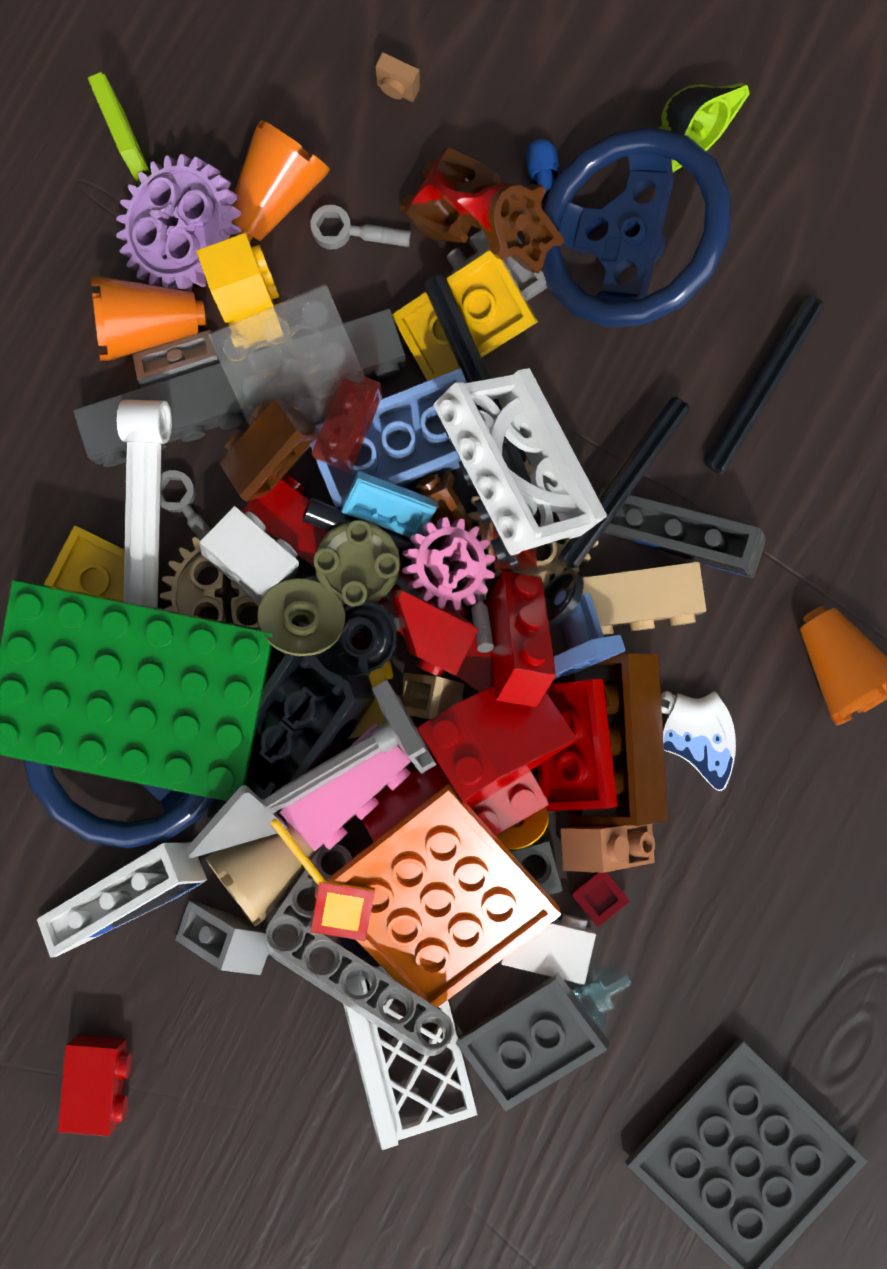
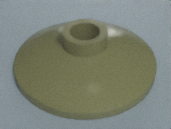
[258,579,345,656]

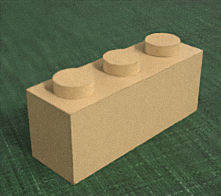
[571,562,707,635]

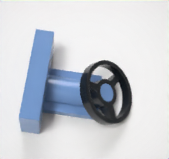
[544,570,626,679]

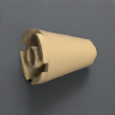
[205,821,324,927]

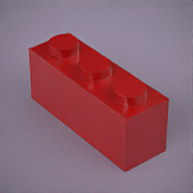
[485,570,556,707]

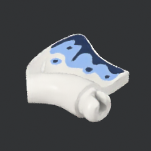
[661,691,736,791]

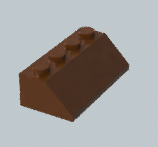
[563,654,668,826]

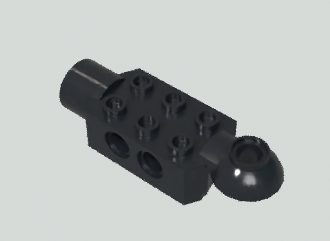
[216,602,397,813]

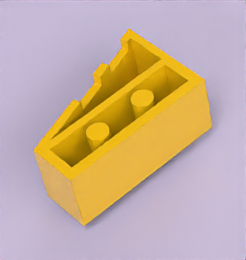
[196,233,287,356]

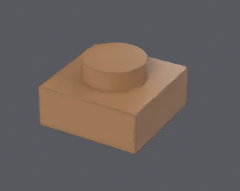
[376,52,420,102]

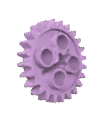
[116,154,242,292]

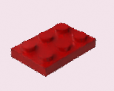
[537,679,618,811]

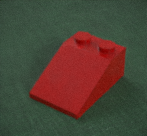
[417,686,577,808]

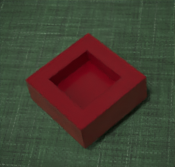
[570,872,630,928]

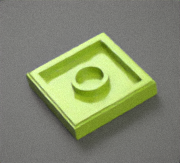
[88,72,151,186]

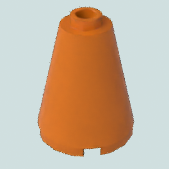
[230,120,330,242]
[90,276,205,361]
[800,605,887,725]

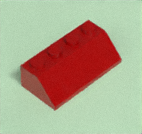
[362,757,549,842]

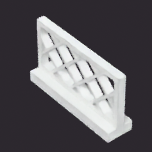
[343,966,477,1150]

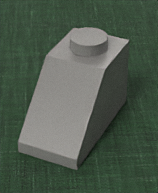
[175,901,269,975]

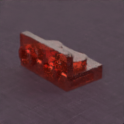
[312,376,383,473]

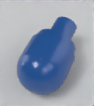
[525,139,560,197]

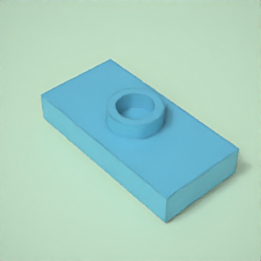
[342,471,437,537]

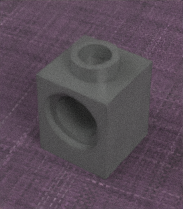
[509,838,563,895]

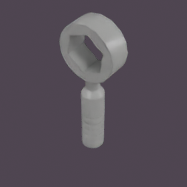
[310,205,411,249]
[160,470,211,541]
[466,579,494,653]

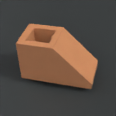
[561,824,655,873]

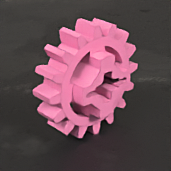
[402,517,495,611]

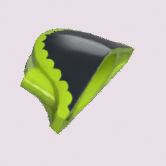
[658,83,750,172]

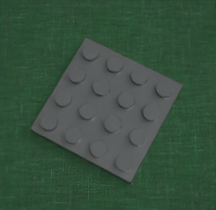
[625,1038,868,1269]

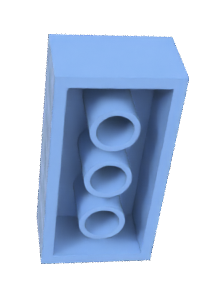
[311,368,477,509]

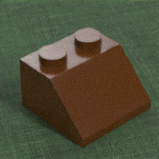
[219,398,322,502]

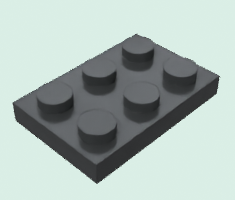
[456,973,609,1111]

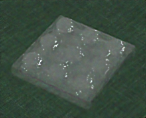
[208,284,376,426]

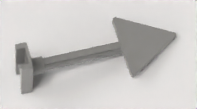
[186,680,436,858]

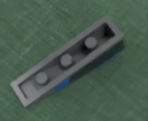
[598,488,766,579]

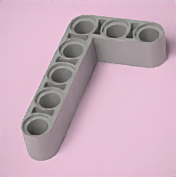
[266,844,454,1056]

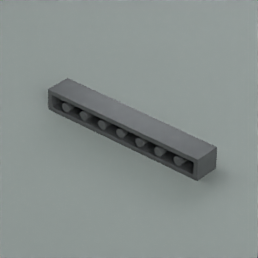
[73,309,406,467]

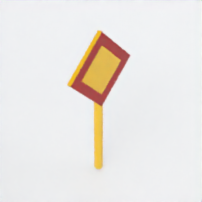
[271,818,375,941]

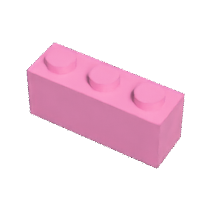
[279,723,411,851]

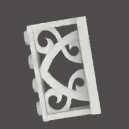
[434,368,607,555]

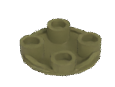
[314,520,400,607]

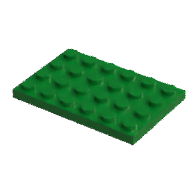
[0,579,273,801]

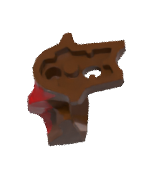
[400,147,565,274]

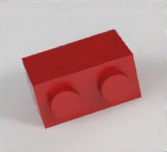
[58,1035,132,1136]

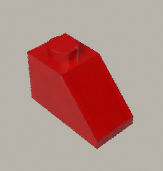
[391,589,478,677]

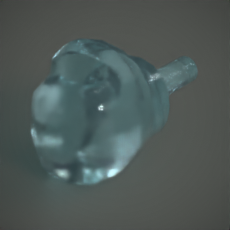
[571,975,632,1030]

